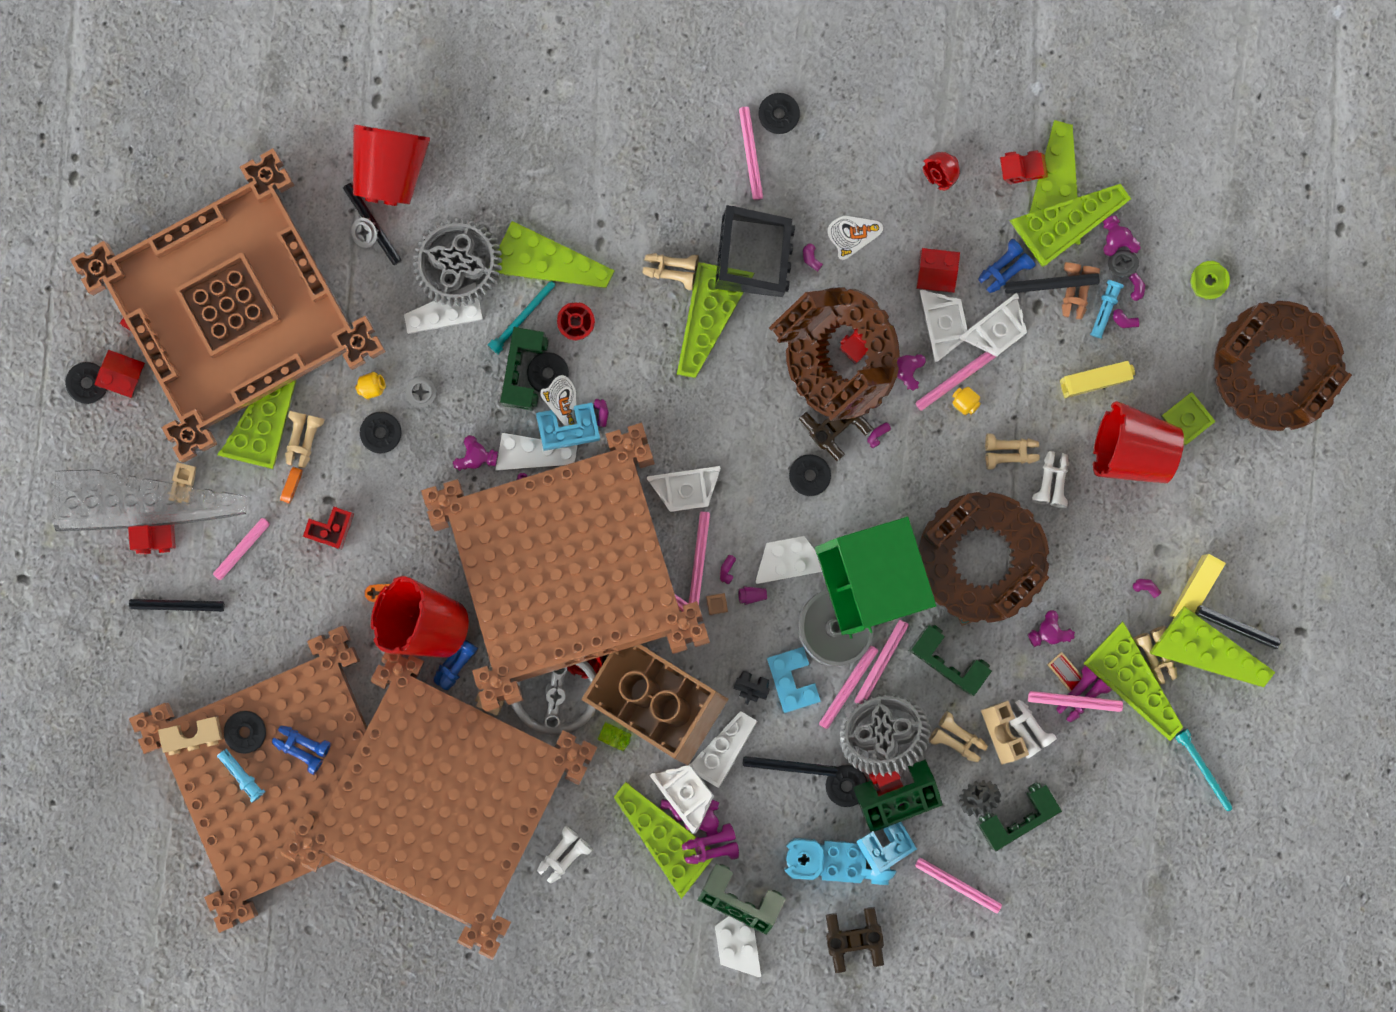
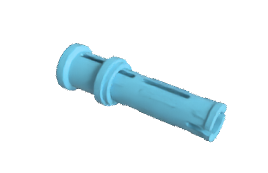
[1090,280,1124,339]
[217,749,265,803]

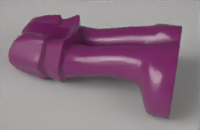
[1056,665,1112,723]
[682,823,739,864]

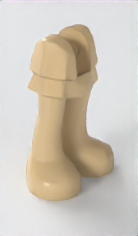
[642,253,699,290]
[285,411,325,468]
[985,433,1040,470]
[1133,626,1177,685]
[929,711,988,762]

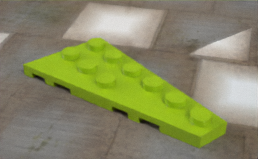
[1029,120,1081,245]
[1009,183,1131,267]
[488,221,615,288]
[677,262,755,378]
[217,379,297,469]
[1149,606,1275,687]
[1083,621,1183,741]
[614,782,713,899]

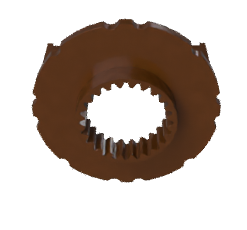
[769,287,900,421]
[1213,301,1352,431]
[918,492,1050,623]

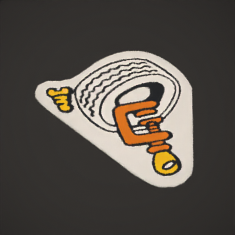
[828,216,883,260]
[540,375,577,426]

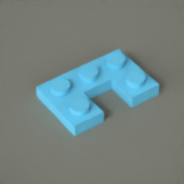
[536,403,600,451]
[767,647,821,713]
[856,822,917,875]

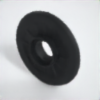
[758,93,800,134]
[527,352,569,392]
[65,362,107,404]
[360,412,402,454]
[789,454,831,496]
[224,711,266,754]
[826,765,867,807]

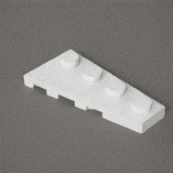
[404,282,483,334]
[496,433,578,471]
[689,711,758,788]

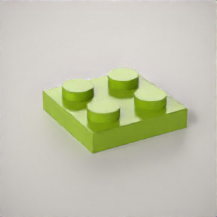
[1161,392,1216,446]

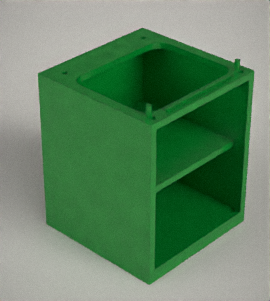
[815,516,936,639]

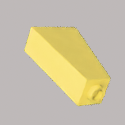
[1059,361,1135,399]
[1169,554,1226,620]

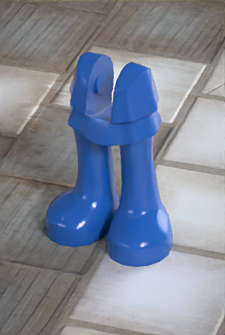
[978,238,1036,293]
[433,639,478,690]
[272,726,331,775]

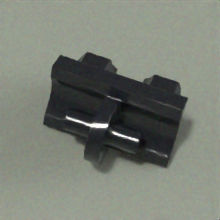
[733,671,770,705]

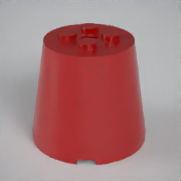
[353,124,430,206]
[1093,401,1184,484]
[371,576,469,658]

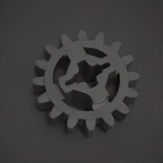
[959,780,1001,817]

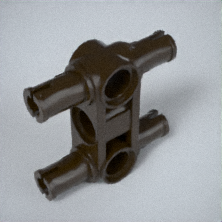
[799,412,874,461]
[826,907,884,973]

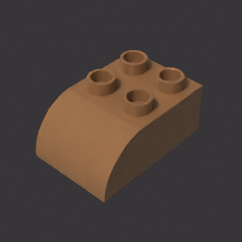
[581,644,729,765]

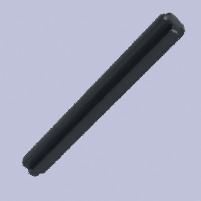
[343,183,402,265]
[1004,273,1100,294]
[129,599,225,612]
[1195,605,1281,649]
[742,756,838,777]

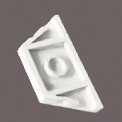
[919,289,967,362]
[960,293,1027,357]
[647,466,721,512]
[755,536,822,584]
[649,765,714,834]
[715,916,761,977]

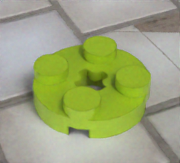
[1190,261,1230,300]

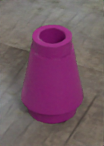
[738,586,767,605]

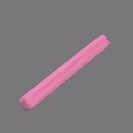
[739,107,763,200]
[915,352,996,411]
[689,511,710,605]
[854,620,909,704]
[819,645,878,729]
[1028,691,1123,712]
[915,858,1002,913]

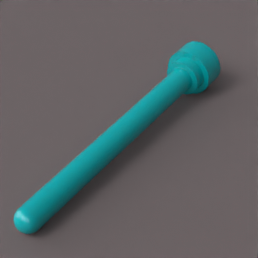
[487,281,555,355]
[1175,729,1232,811]

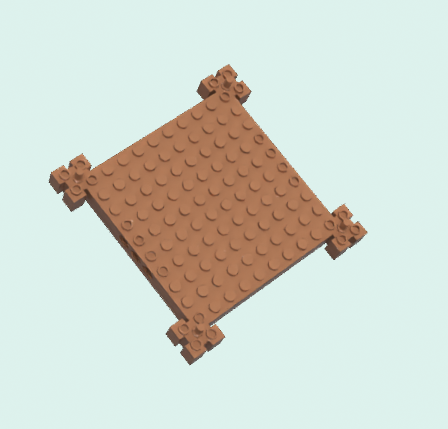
[70,149,386,463]
[421,423,710,712]
[129,626,368,933]
[280,652,597,960]

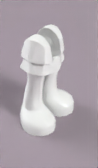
[1032,451,1069,508]
[1010,700,1057,759]
[537,826,593,883]

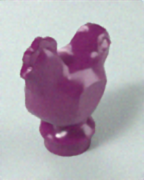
[1102,215,1141,256]
[897,354,926,391]
[453,435,499,471]
[1027,610,1075,647]
[684,800,720,837]

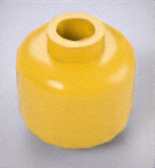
[356,372,386,399]
[952,387,981,415]

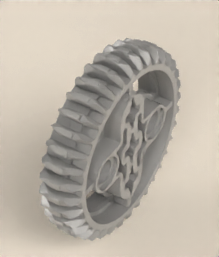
[413,218,502,307]
[839,693,930,777]

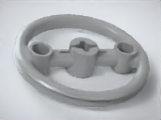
[512,661,597,735]

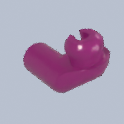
[802,243,823,272]
[1128,273,1145,301]
[1113,309,1139,328]
[593,399,609,427]
[867,422,891,448]
[720,555,736,584]
[660,799,683,822]

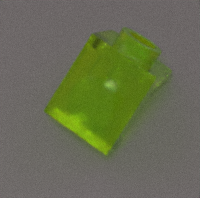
[597,722,632,751]

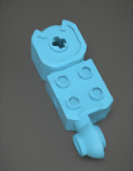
[785,838,897,885]

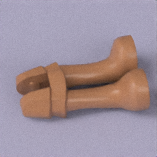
[1062,262,1100,319]

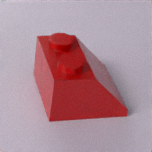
[916,248,960,293]
[94,350,145,399]

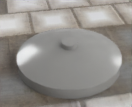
[798,590,874,666]

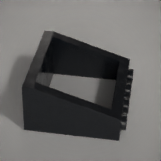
[715,205,795,297]

